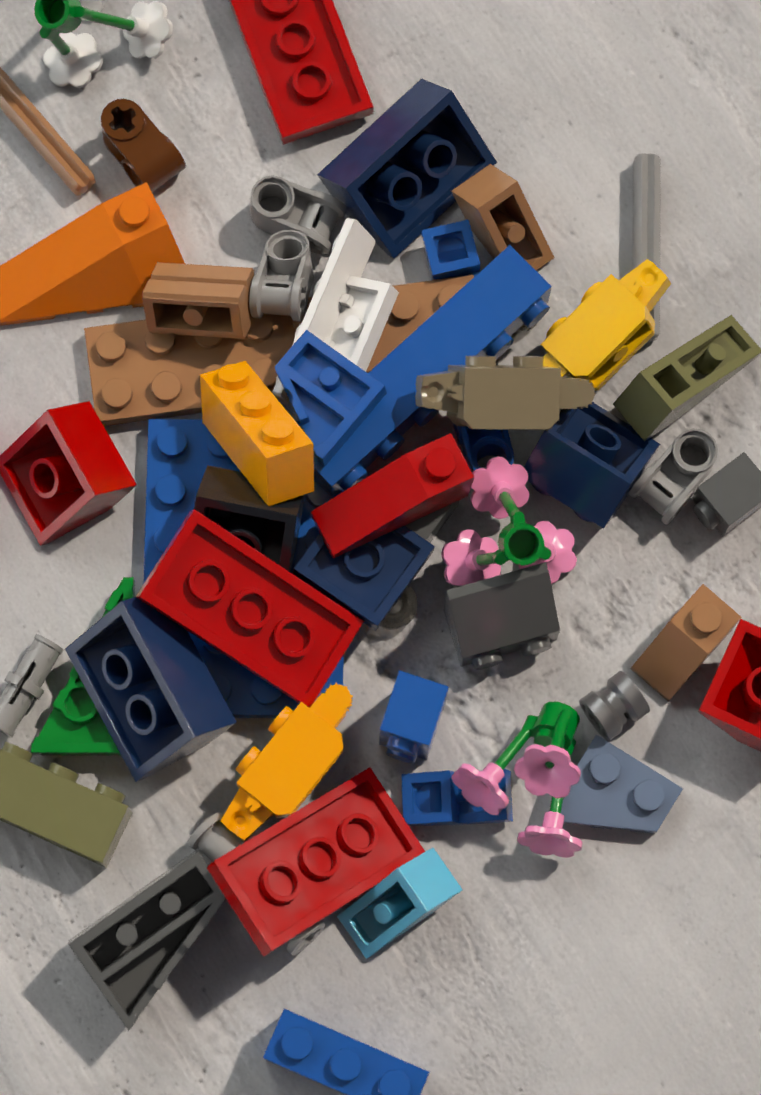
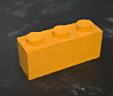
[200,361,314,507]

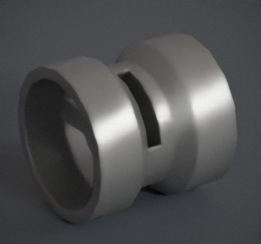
[579,671,650,742]

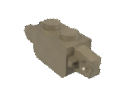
[415,355,596,429]

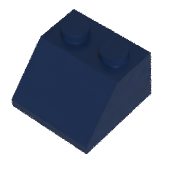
[524,402,660,529]

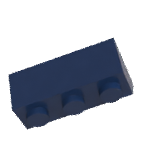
[317,79,497,258]
[65,597,237,782]

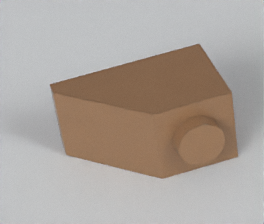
[451,164,554,271]
[630,584,742,702]

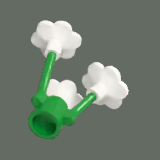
[34,0,173,88]

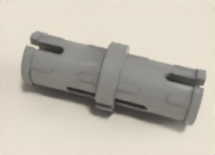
[0,634,64,738]

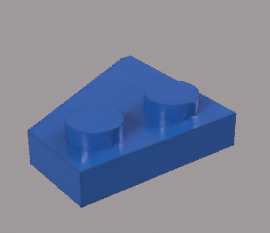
[274,329,387,466]

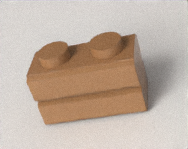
[142,262,255,339]

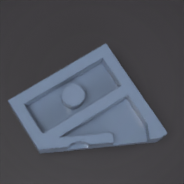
[549,734,683,834]

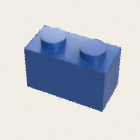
[379,670,449,764]

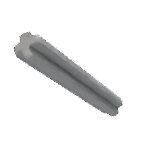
[632,153,661,342]

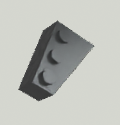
[68,850,226,1031]

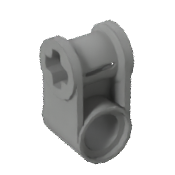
[250,175,347,254]
[249,230,314,322]
[628,428,718,526]

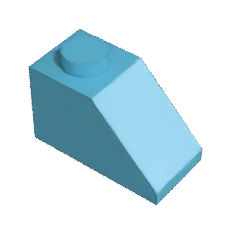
[337,848,463,959]

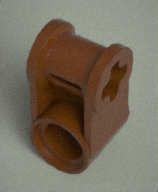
[101,99,186,193]

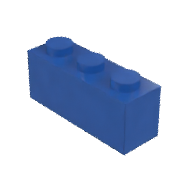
[263,1009,430,1095]

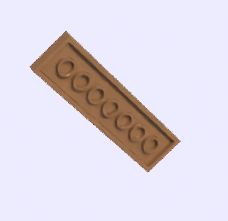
[84,275,474,426]

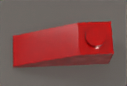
[310,433,474,558]

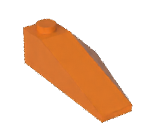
[0,182,185,326]

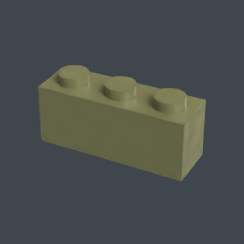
[0,742,133,868]

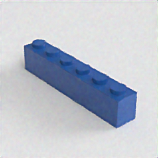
[314,245,552,498]

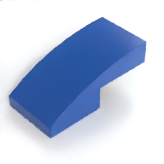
[421,219,481,280]
[401,769,513,826]

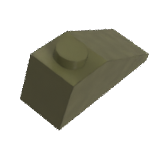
[613,315,761,441]

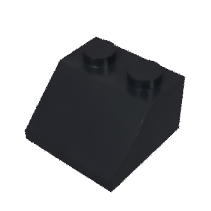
[194,465,305,573]

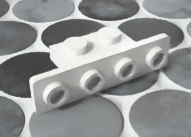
[273,218,399,414]

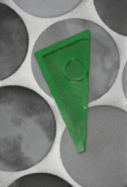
[31,577,135,756]

